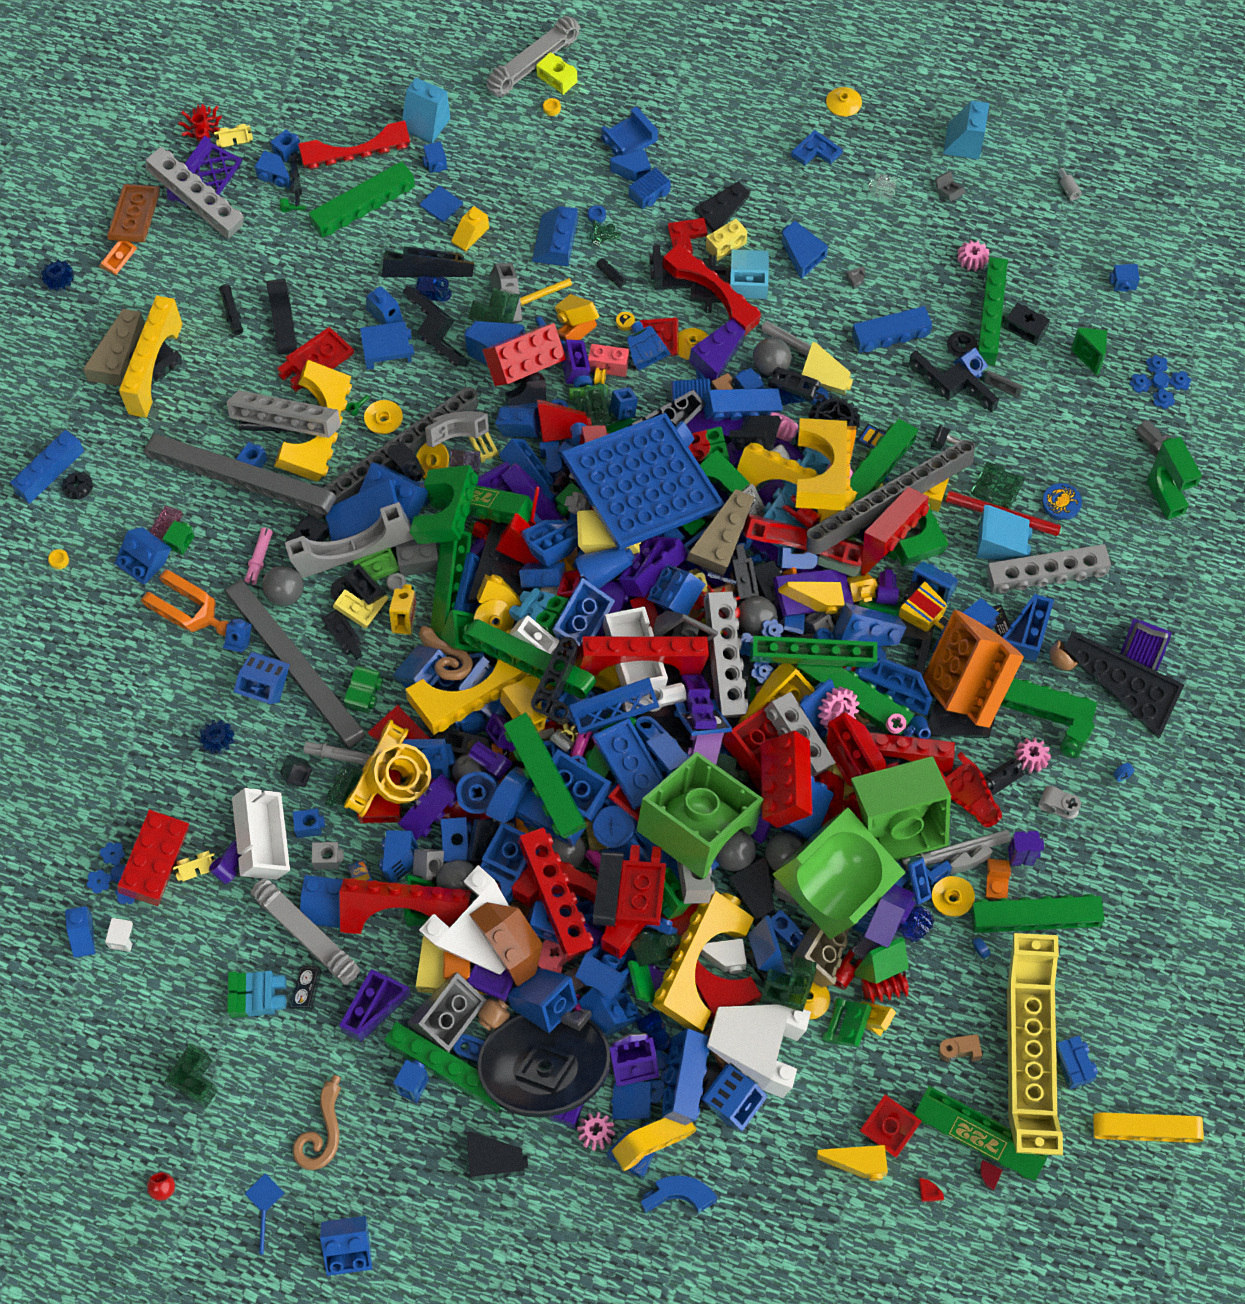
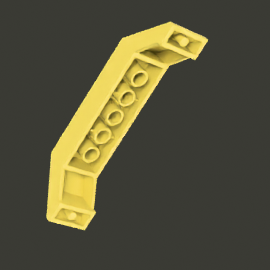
[1007,933,1063,1156]

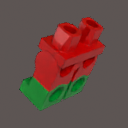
[688,427,729,465]

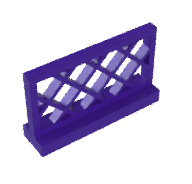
[167,136,243,207]

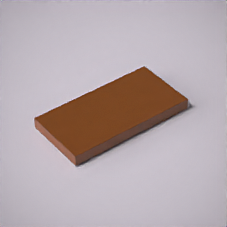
[107,184,160,243]

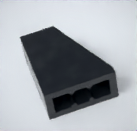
[728,857,774,926]
[467,1132,529,1181]

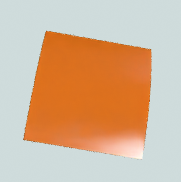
[923,610,1024,728]

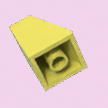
[577,510,641,554]

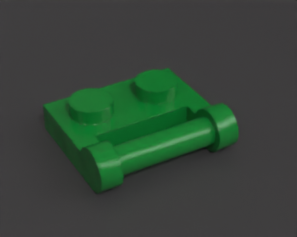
[822,998,872,1048]

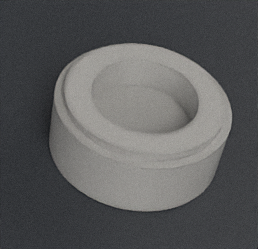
[386,573,407,593]

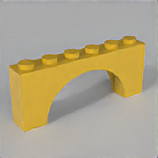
[119,295,183,418]
[274,360,352,482]
[796,418,851,511]
[737,443,857,523]
[405,629,532,735]
[500,660,621,732]
[652,891,754,1031]

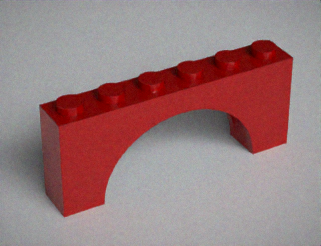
[577,636,709,675]
[511,850,645,959]
[339,878,471,934]
[662,903,761,1022]

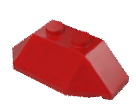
[827,712,886,787]

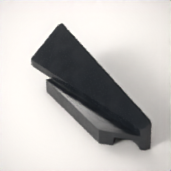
[382,246,474,278]

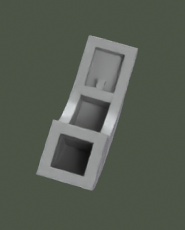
[425,411,489,447]

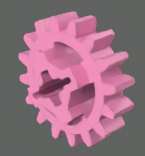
[818,687,859,729]

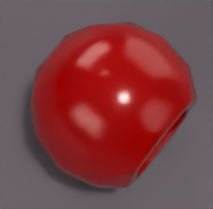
[146,1172,175,1201]

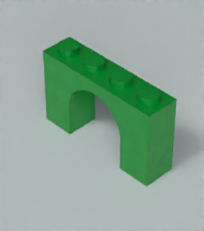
[1146,436,1202,520]
[678,450,750,540]
[409,465,478,544]
[873,490,949,567]

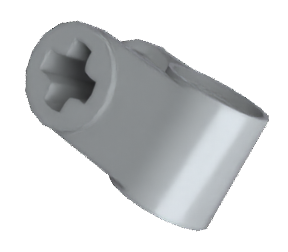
[1038,786,1081,820]

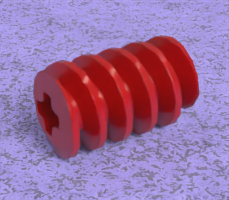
[861,971,909,1004]

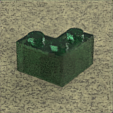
[468,288,520,324]
[761,956,817,1012]
[165,1044,218,1109]

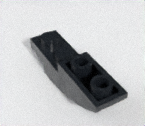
[428,729,509,758]

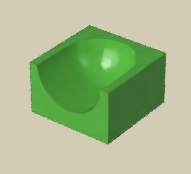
[637,752,763,879]
[851,756,951,860]
[773,807,906,939]

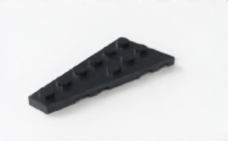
[468,520,528,603]

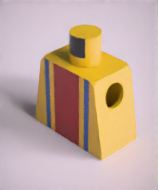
[899,582,949,631]
[389,584,417,635]

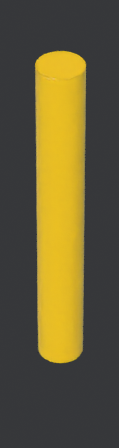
[520,278,572,306]

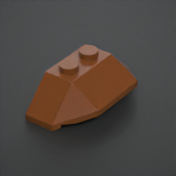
[469,902,543,987]

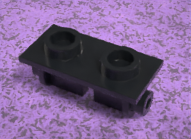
[984,759,1025,796]

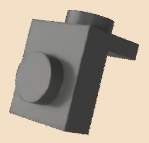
[935,171,965,202]

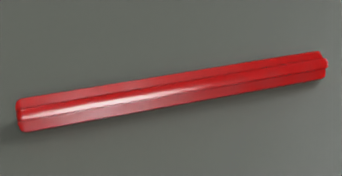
[946,491,1061,536]

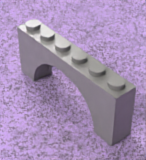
[285,502,414,578]

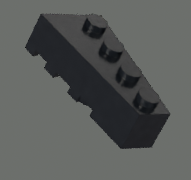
[627,390,706,427]

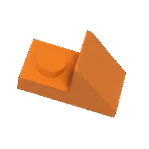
[985,858,1011,901]

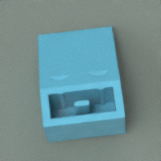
[730,249,769,299]

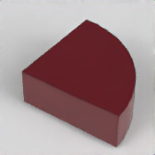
[980,1160,1003,1191]

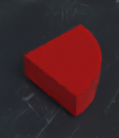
[919,1178,944,1202]

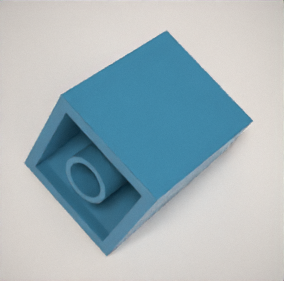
[402,78,450,143]
[943,101,989,159]
[976,505,1032,561]

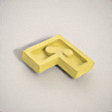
[333,590,389,629]

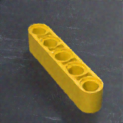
[1093,1113,1204,1143]

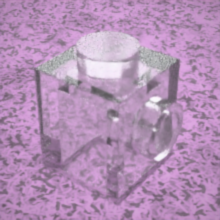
[868,173,898,203]

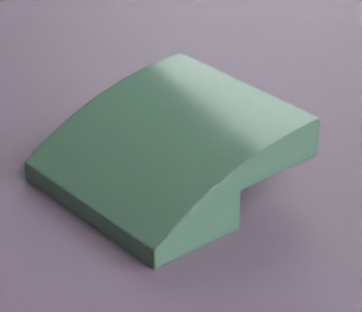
[817,555,862,577]

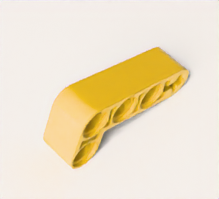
[612,1118,697,1171]

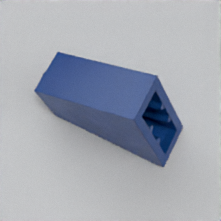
[781,221,828,278]

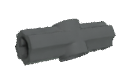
[1135,420,1171,458]

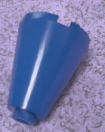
[576,547,635,589]

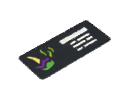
[992,604,1010,637]

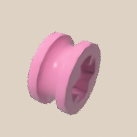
[886,714,906,734]

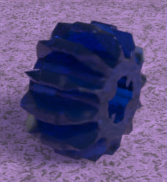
[41,259,74,292]
[199,719,235,754]
[898,905,935,942]

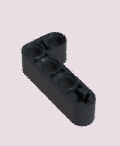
[266,278,297,355]
[531,637,580,725]
[593,850,624,927]

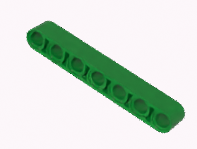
[462,619,596,699]

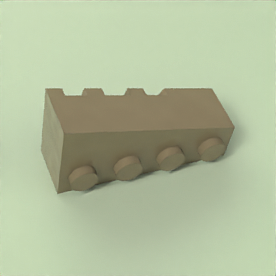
[83,309,145,386]
[686,489,754,575]
[790,921,852,987]

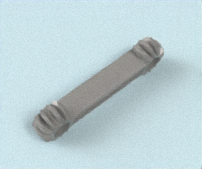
[486,15,580,98]
[251,878,360,985]

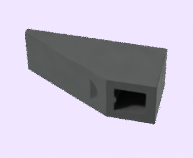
[489,263,523,323]

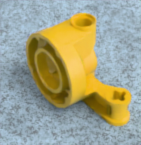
[344,719,431,817]

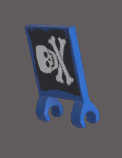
[674,699,732,736]

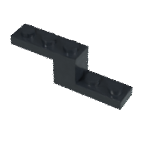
[403,286,470,367]
[909,350,999,413]
[900,582,935,676]

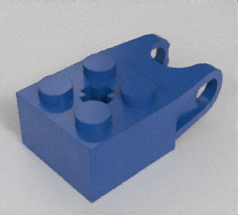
[635,716,690,779]
[474,823,541,905]

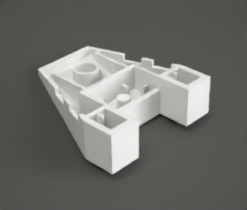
[419,865,509,975]
[707,1004,811,1098]

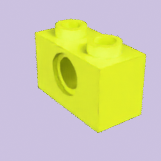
[536,52,578,95]

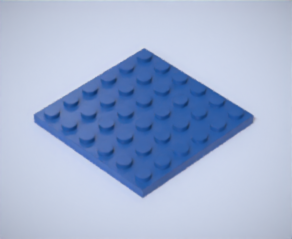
[561,413,725,550]

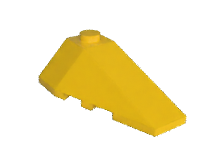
[737,663,815,725]

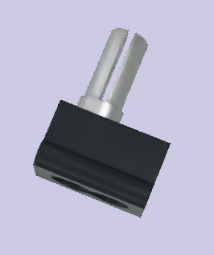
[930,425,962,450]

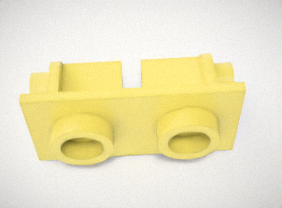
[214,124,253,148]
[173,851,215,882]

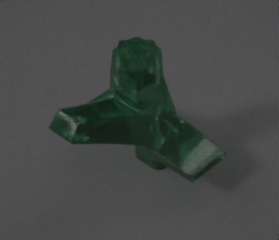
[590,220,621,247]

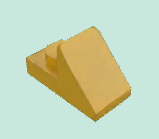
[861,1001,896,1036]

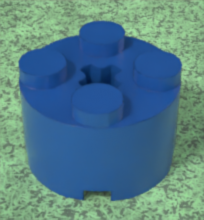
[456,771,500,814]

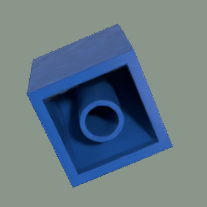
[464,321,525,365]
[773,776,834,839]
[507,967,578,1033]

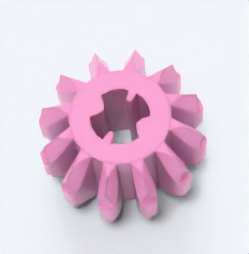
[957,240,989,272]
[771,412,799,441]
[1014,737,1051,773]
[577,1112,615,1151]

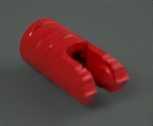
[782,495,821,529]
[835,947,864,990]

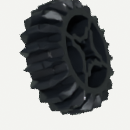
[808,395,860,434]

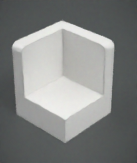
[105,918,133,952]

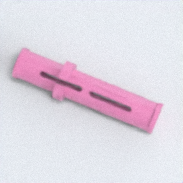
[244,528,273,585]

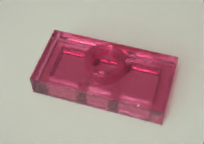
[150,505,183,542]

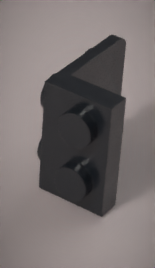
[649,245,692,290]
[129,341,182,385]
[729,415,781,450]

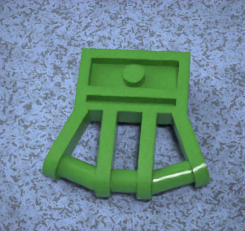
[351,547,400,580]

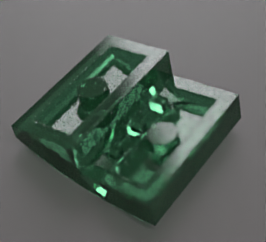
[971,462,1025,509]

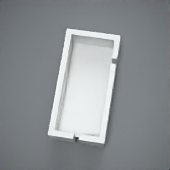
[603,607,668,687]
[232,788,290,880]

